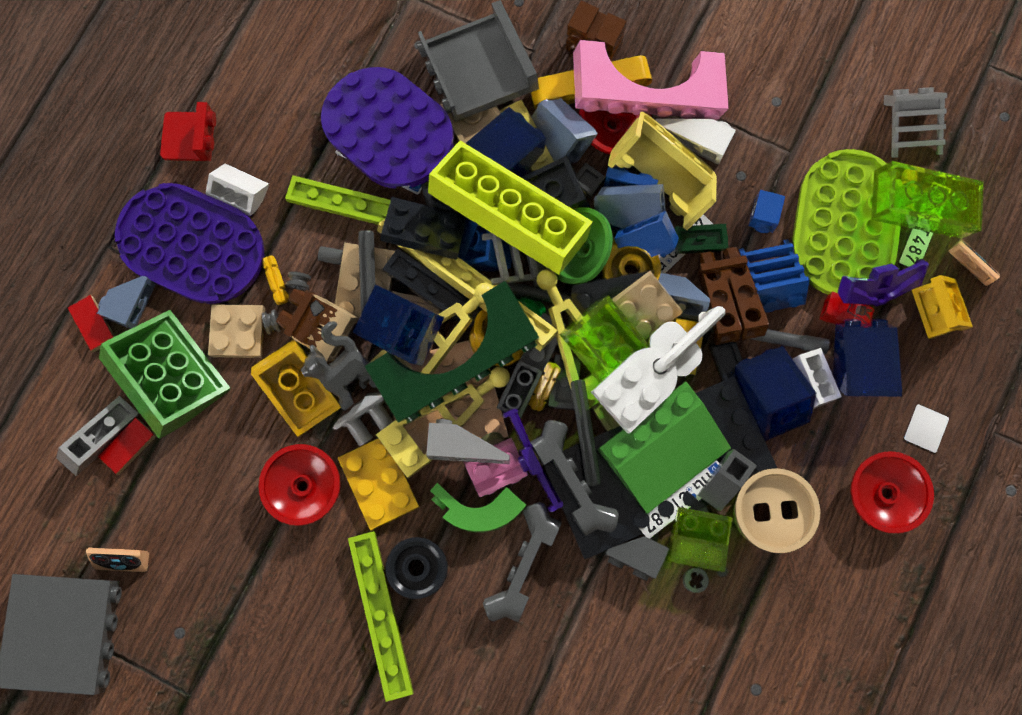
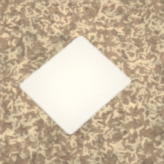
[904,404,949,453]

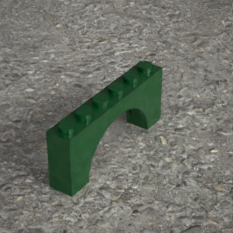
[364,281,540,423]

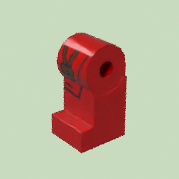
[819,291,874,331]

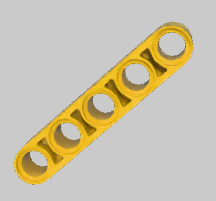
[531,55,653,109]

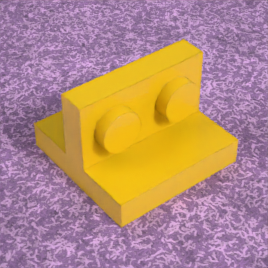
[912,275,973,339]

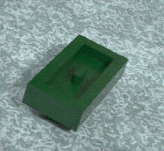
[674,224,729,254]

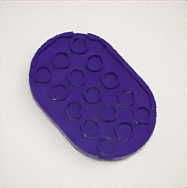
[321,67,454,189]
[115,183,264,304]

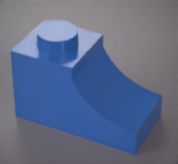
[614,211,679,257]

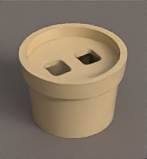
[733,468,820,553]

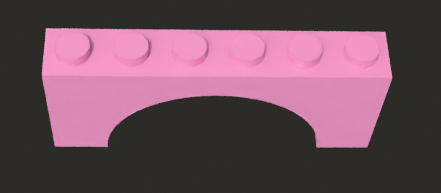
[573,40,729,120]

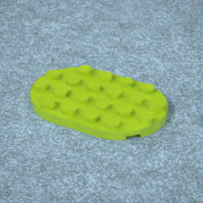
[792,149,904,295]

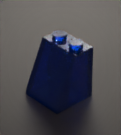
[466,107,546,177]
[833,319,902,397]
[734,346,817,441]

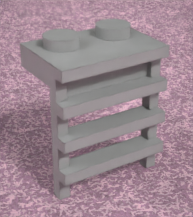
[884,87,947,158]
[482,233,549,287]

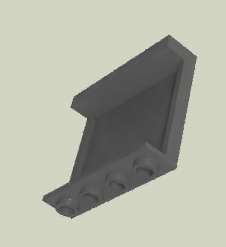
[417,0,539,122]
[0,574,122,695]

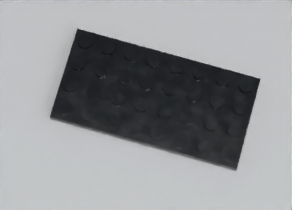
[544,376,777,559]

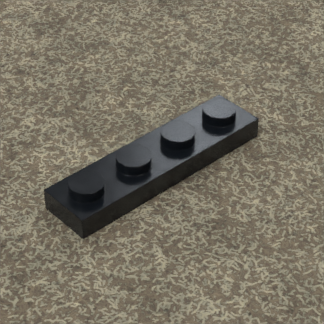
[382,248,483,330]

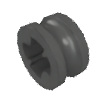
[286,272,311,291]
[262,309,282,335]
[683,568,709,593]

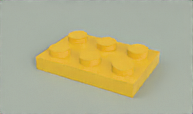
[338,438,420,531]

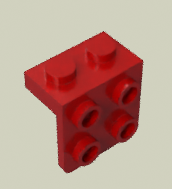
[160,102,216,161]

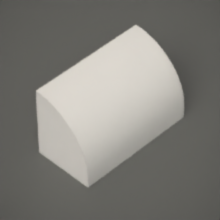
[206,164,269,216]
[784,348,842,412]

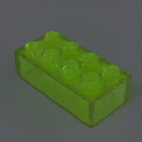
[871,161,984,239]
[559,295,649,383]

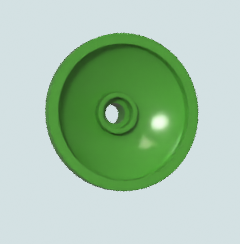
[556,207,613,285]

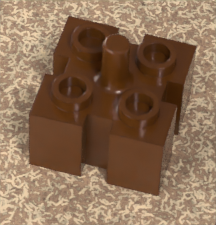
[566,0,627,62]

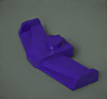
[838,259,929,306]
[501,409,563,512]

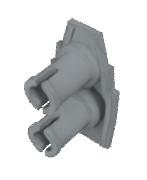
[333,392,394,446]

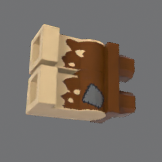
[276,289,358,362]

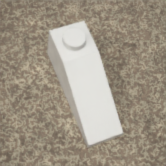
[656,119,736,165]

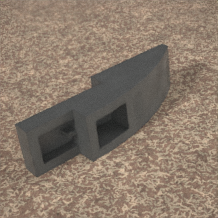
[496,313,567,419]

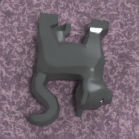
[301,321,376,411]

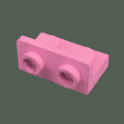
[464,438,528,497]

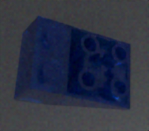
[353,284,445,366]

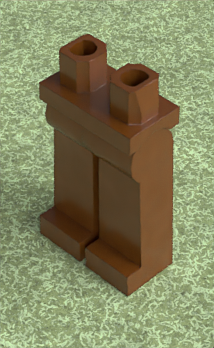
[698,247,769,345]

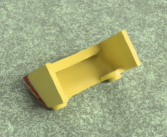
[608,111,717,230]

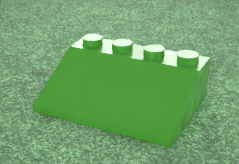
[99,310,230,439]
[597,382,731,514]

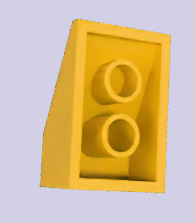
[251,339,341,437]

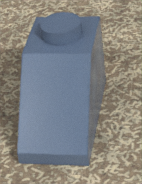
[658,273,710,320]
[97,276,156,329]

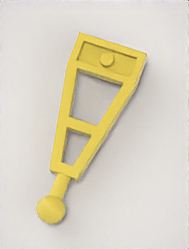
[536,269,619,408]
[371,283,494,374]
[376,367,510,478]

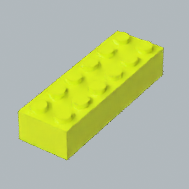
[428,141,593,275]

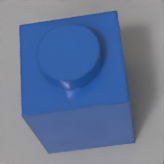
[748,190,785,233]

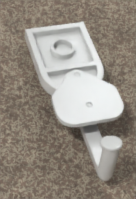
[591,306,725,433]

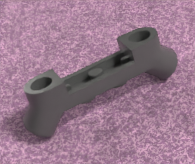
[530,420,619,537]
[483,502,562,623]

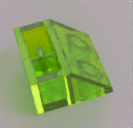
[666,507,733,572]

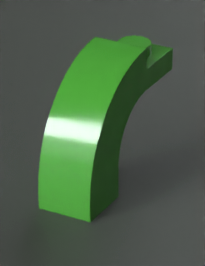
[430,483,527,533]

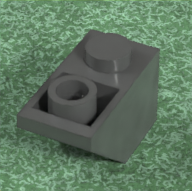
[697,449,757,511]
[604,536,669,581]

